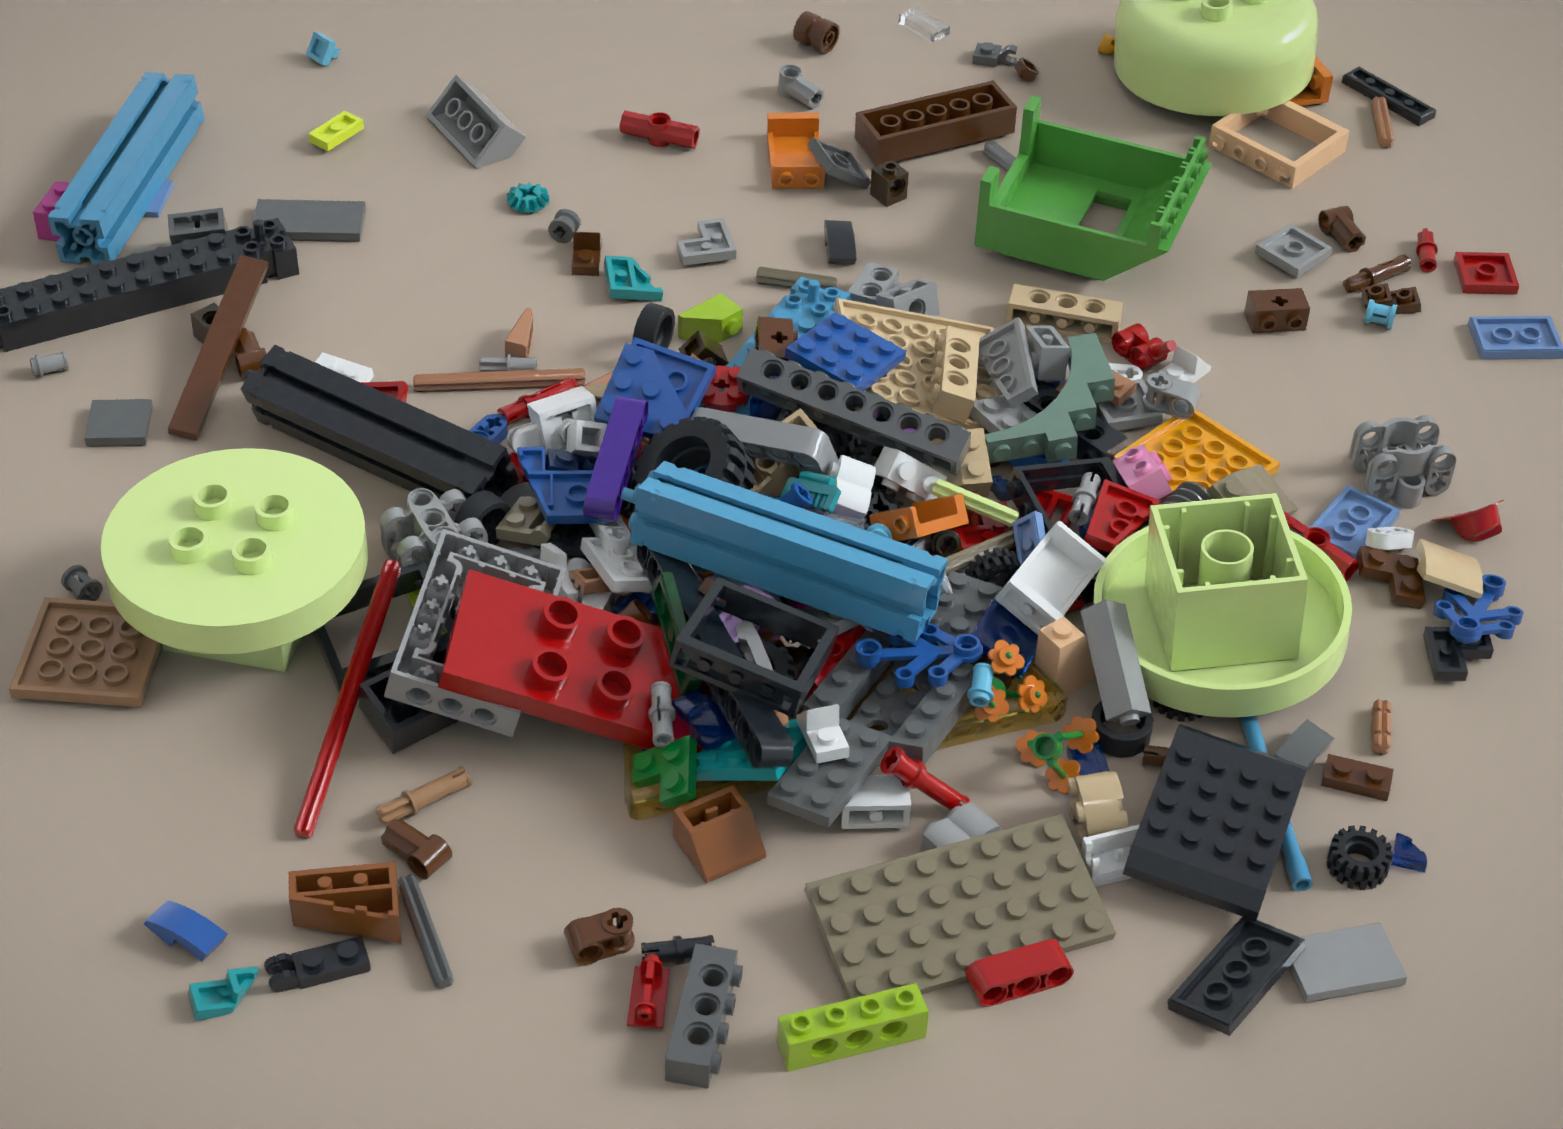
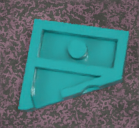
[603,255,664,301]

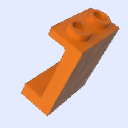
[869,493,969,541]

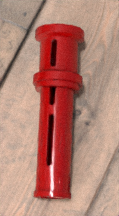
[880,746,970,811]

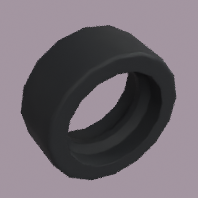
[632,303,675,348]
[454,490,511,545]
[1091,701,1154,758]

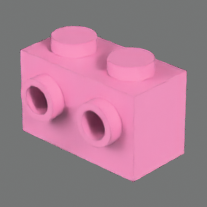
[1112,444,1173,500]

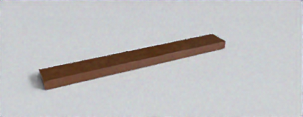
[168,255,268,441]

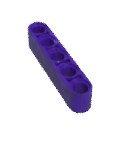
[583,396,649,522]

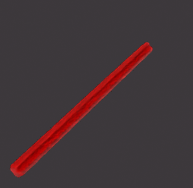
[294,559,401,839]

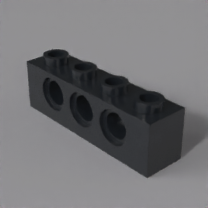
[1024,381,1128,460]

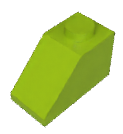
[678,293,743,342]

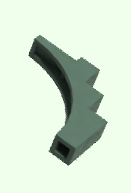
[985,333,1115,463]

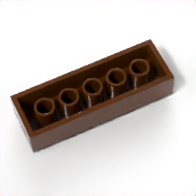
[854,80,1017,166]

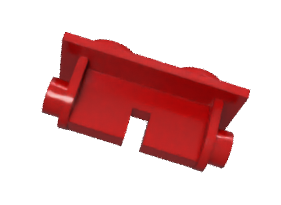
[627,954,670,1029]

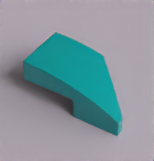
[188,966,259,1021]

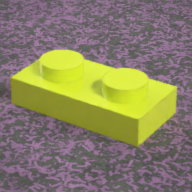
[308,111,364,151]

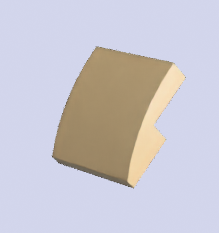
[1415,539,1483,599]

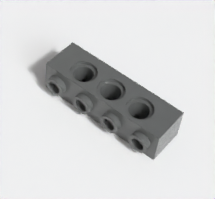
[665,943,743,1089]

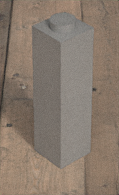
[1081,599,1151,727]

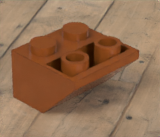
[673,785,766,883]

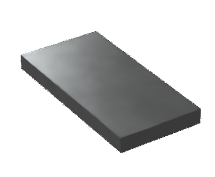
[251,199,366,241]

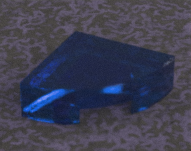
[1391,833,1427,873]

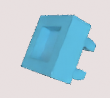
[306,32,340,66]

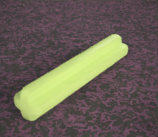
[932,479,1019,527]

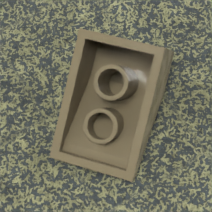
[1207,464,1298,515]

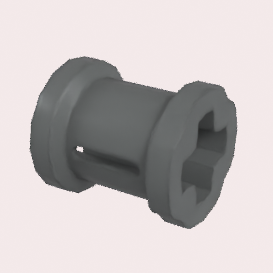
[61,564,103,601]

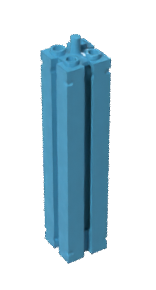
[47,72,205,265]
[621,461,948,643]

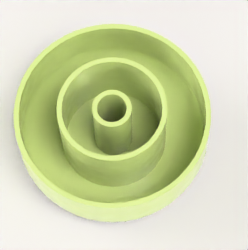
[1114,0,1318,116]

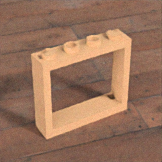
[1209,100,1350,189]

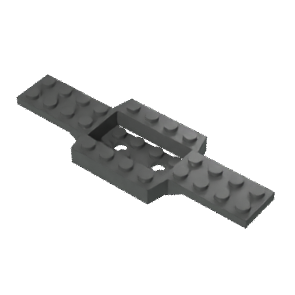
[767,571,1003,828]

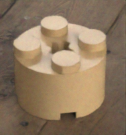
[1067,771,1128,845]

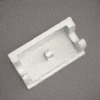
[1080,824,1140,887]

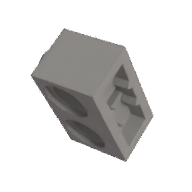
[848,261,901,305]

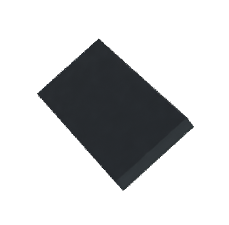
[1167,917,1305,1036]

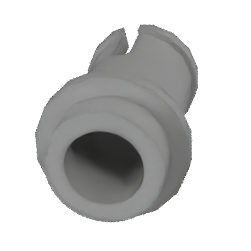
[30,351,69,377]

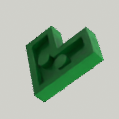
[632,735,697,808]

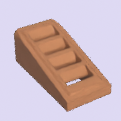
[505,307,533,358]

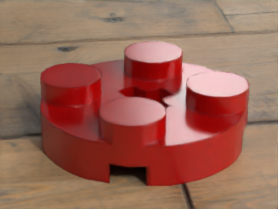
[701,366,750,413]

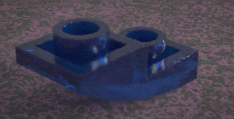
[671,689,736,750]

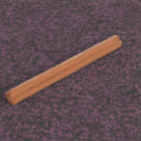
[413,368,586,391]

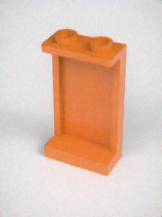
[767,113,825,189]

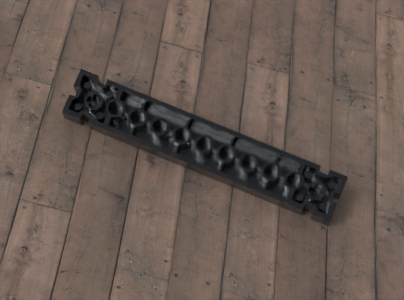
[0,218,299,352]

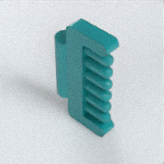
[780,471,841,514]

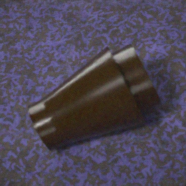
[929,529,961,557]

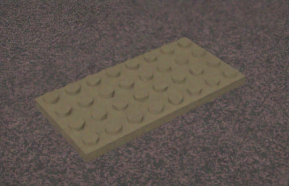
[804,813,1116,1000]

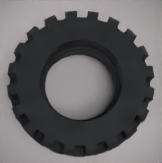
[632,417,755,490]

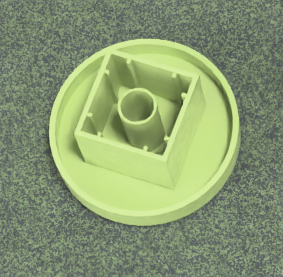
[101,448,368,672]
[1093,493,1352,717]

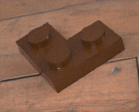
[1356,546,1426,609]

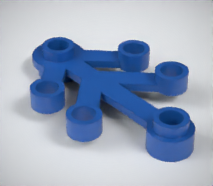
[1433,574,1524,644]
[855,623,983,689]

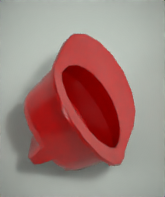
[1431,500,1504,542]

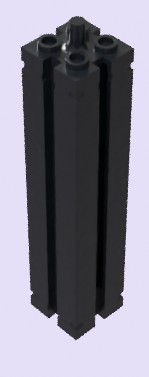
[240,344,519,524]

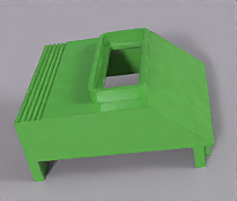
[974,95,1212,281]

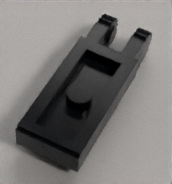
[264,936,371,992]

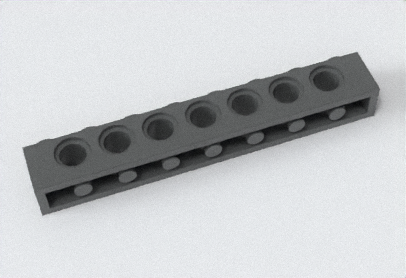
[736,348,971,476]

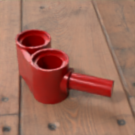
[1111,323,1177,371]

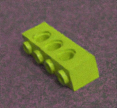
[777,983,929,1072]

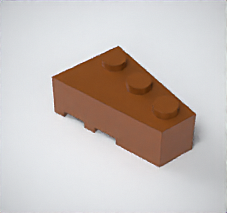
[288,861,401,943]

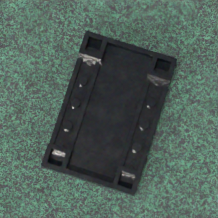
[1123,724,1308,921]

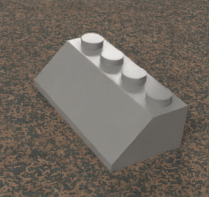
[426,75,526,168]

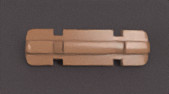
[1372,699,1391,754]

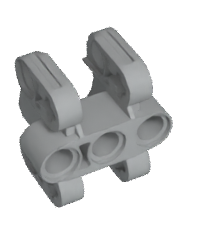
[1349,415,1457,509]
[380,488,488,583]

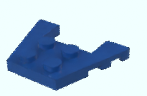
[517,447,637,524]

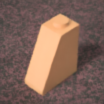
[1033,616,1096,703]

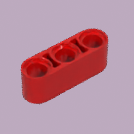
[965,939,1074,1007]

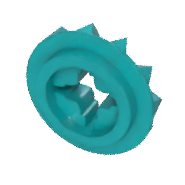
[507,182,549,212]

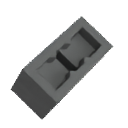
[167,207,228,245]

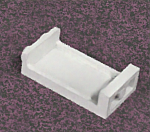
[994,521,1106,635]

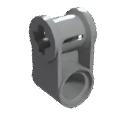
[1142,373,1201,419]

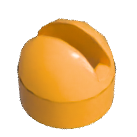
[1098,33,1115,55]

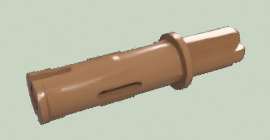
[376,766,472,825]

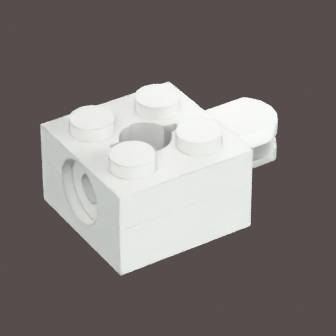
[507,386,597,454]

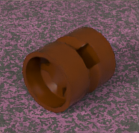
[793,11,840,53]

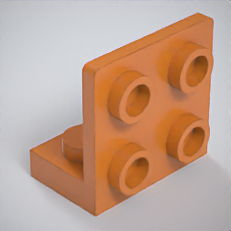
[1289,55,1333,106]

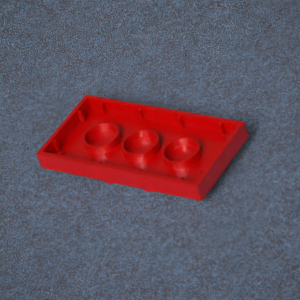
[437,569,711,754]

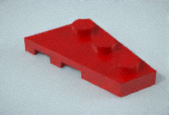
[1084,479,1162,553]

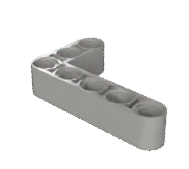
[691,407,838,475]

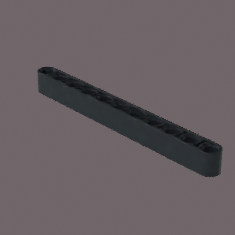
[637,545,793,768]

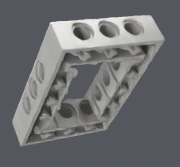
[384,529,566,737]

